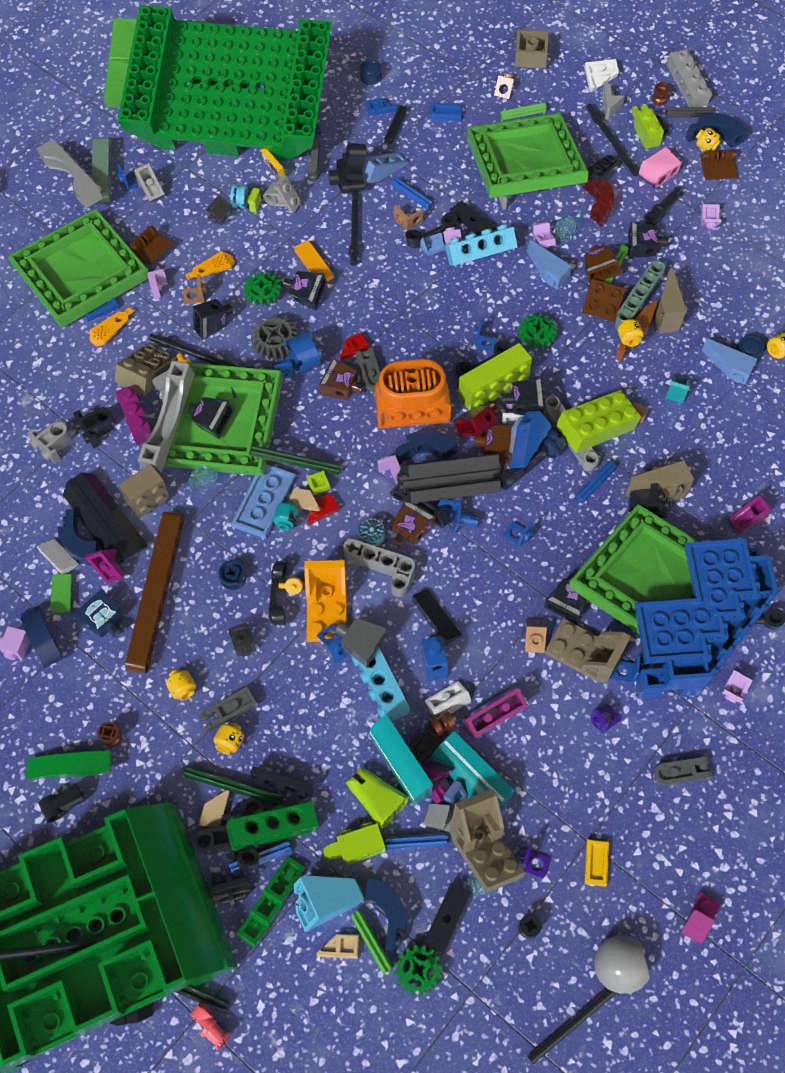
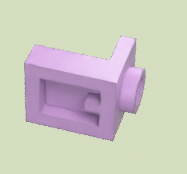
[147,269,167,299]

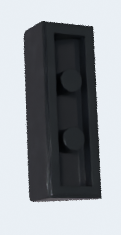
[412,590,462,646]

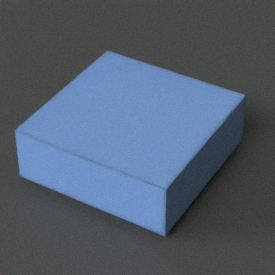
[443,780,468,810]

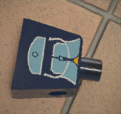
[73,589,123,637]

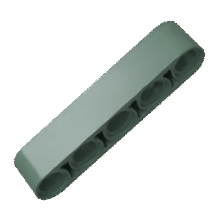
[92,137,112,204]
[614,260,665,329]

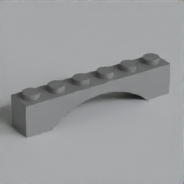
[36,139,103,208]
[137,361,195,473]

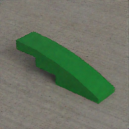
[26,751,112,781]
[237,856,306,948]

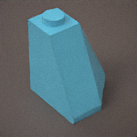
[294,875,364,933]

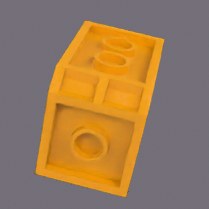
[304,560,347,642]

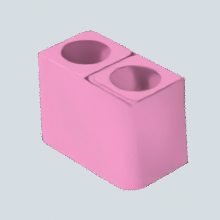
[639,147,681,189]

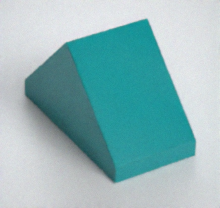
[665,375,690,404]

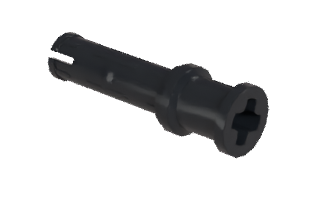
[644,187,683,226]

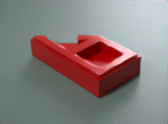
[340,332,370,361]

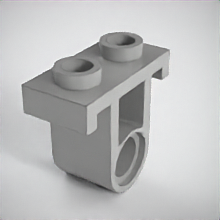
[263,176,302,213]
[27,421,71,464]

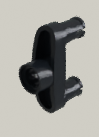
[328,159,364,194]

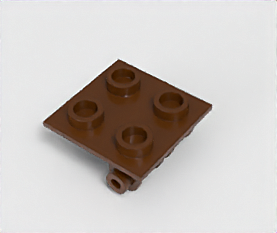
[700,149,738,180]
[129,225,174,265]
[581,279,626,322]

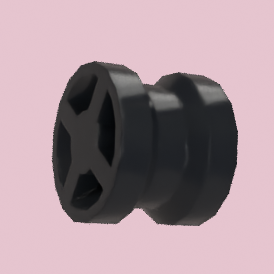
[518,914,542,939]

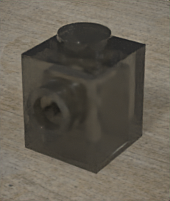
[206,195,233,226]
[228,622,256,657]

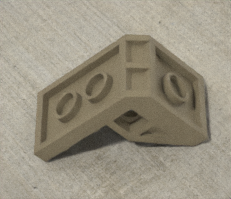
[544,619,631,684]
[450,789,525,893]

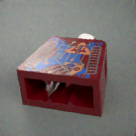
[452,403,498,437]

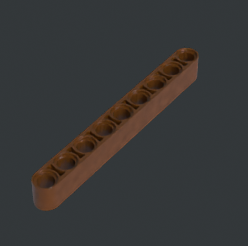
[125,511,184,674]

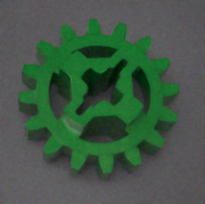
[243,271,282,307]
[518,313,557,349]
[394,945,443,997]

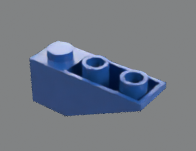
[510,411,552,468]

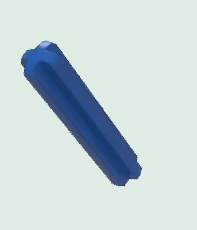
[392,177,432,210]
[575,461,617,503]
[385,833,448,850]
[229,841,292,873]

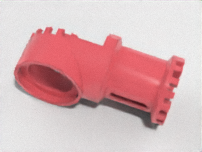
[190,1003,231,1051]

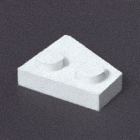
[584,59,619,92]

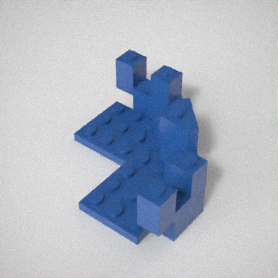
[634,538,778,700]

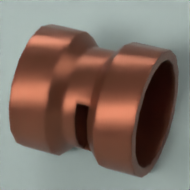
[652,82,670,106]
[429,710,456,737]
[97,722,123,747]

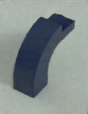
[686,113,748,148]

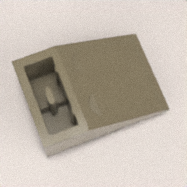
[654,268,687,334]
[115,343,177,396]
[625,460,694,502]

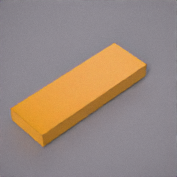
[294,240,334,282]

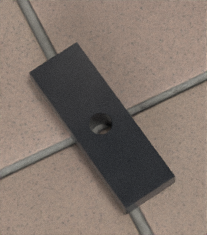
[587,155,620,183]
[450,200,497,235]
[501,444,546,490]
[250,766,314,798]
[423,883,471,955]

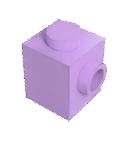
[0,626,30,660]

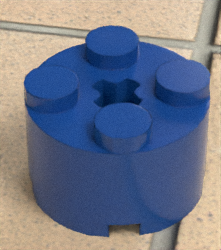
[284,332,322,374]

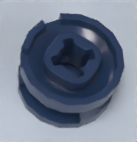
[360,60,382,85]
[736,335,764,361]
[541,430,566,459]
[218,560,247,590]

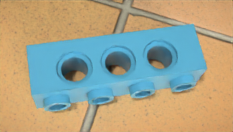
[445,224,517,266]
[351,648,410,722]

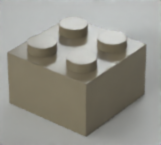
[514,29,549,69]
[119,464,170,518]

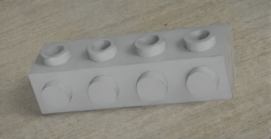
[667,49,712,107]

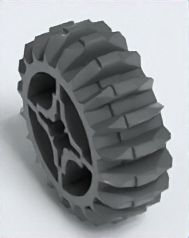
[251,315,299,360]

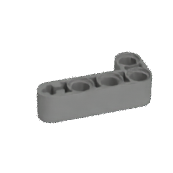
[343,539,415,597]

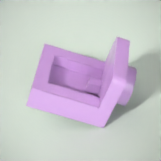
[701,204,721,229]
[533,222,556,249]
[442,227,463,252]
[377,455,403,484]
[722,670,753,703]

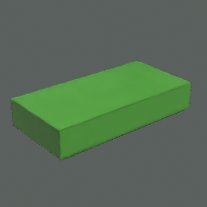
[50,574,73,614]

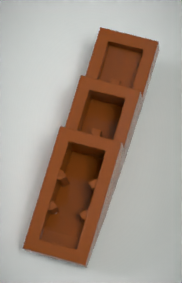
[615,300,658,362]

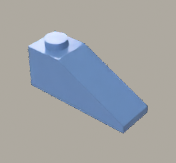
[362,152,409,183]
[527,240,572,290]
[702,338,757,385]

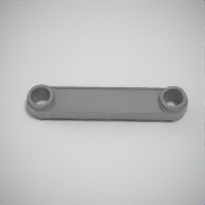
[544,395,599,472]

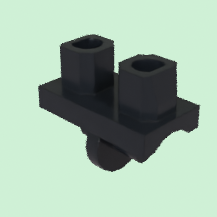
[209,869,252,909]

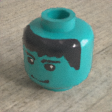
[273,501,300,531]

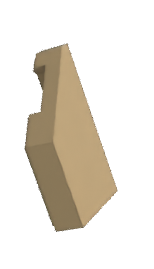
[289,488,320,511]
[199,790,230,828]
[317,934,359,959]

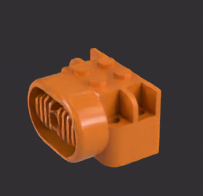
[374,359,451,429]

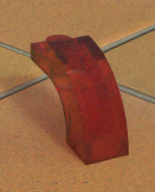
[582,177,614,227]

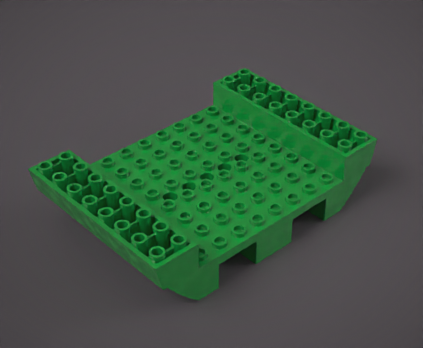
[117,5,332,161]
[0,802,238,1073]

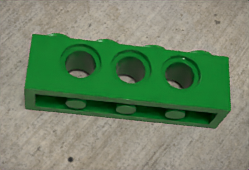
[226,800,319,851]

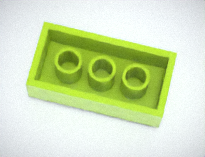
[458,343,532,410]
[556,390,641,453]

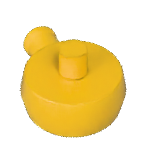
[279,576,303,595]

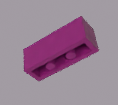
[115,385,151,446]
[461,687,528,738]

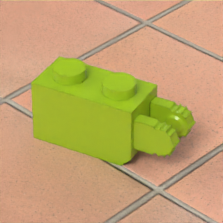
[632,104,664,149]
[323,822,386,865]

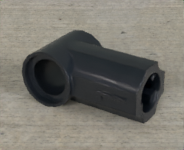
[38,784,85,823]

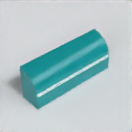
[369,715,433,805]
[430,731,514,808]

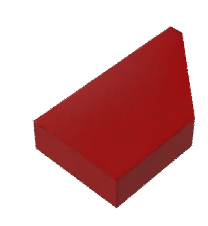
[307,493,340,526]

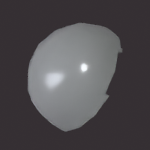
[594,935,650,994]

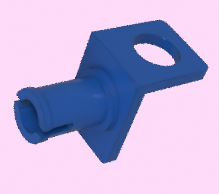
[437,499,478,533]

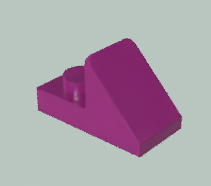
[729,495,772,534]
[85,549,124,583]
[420,762,454,805]
[680,892,720,944]

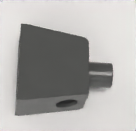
[335,618,387,667]

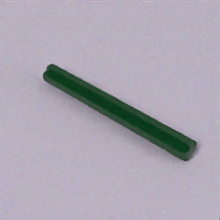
[249,445,341,475]
[183,765,283,806]

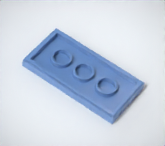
[231,464,296,539]

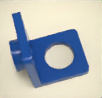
[117,164,139,191]
[473,318,496,351]
[271,359,293,379]
[503,522,533,547]
[317,624,350,664]
[611,655,642,683]

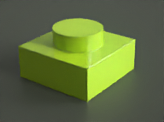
[247,188,262,213]
[306,471,331,495]

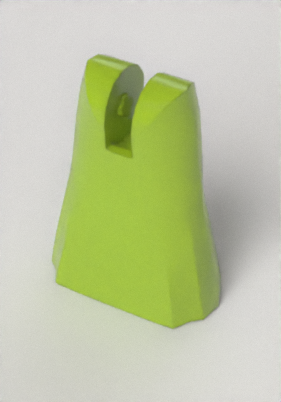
[346,766,409,829]

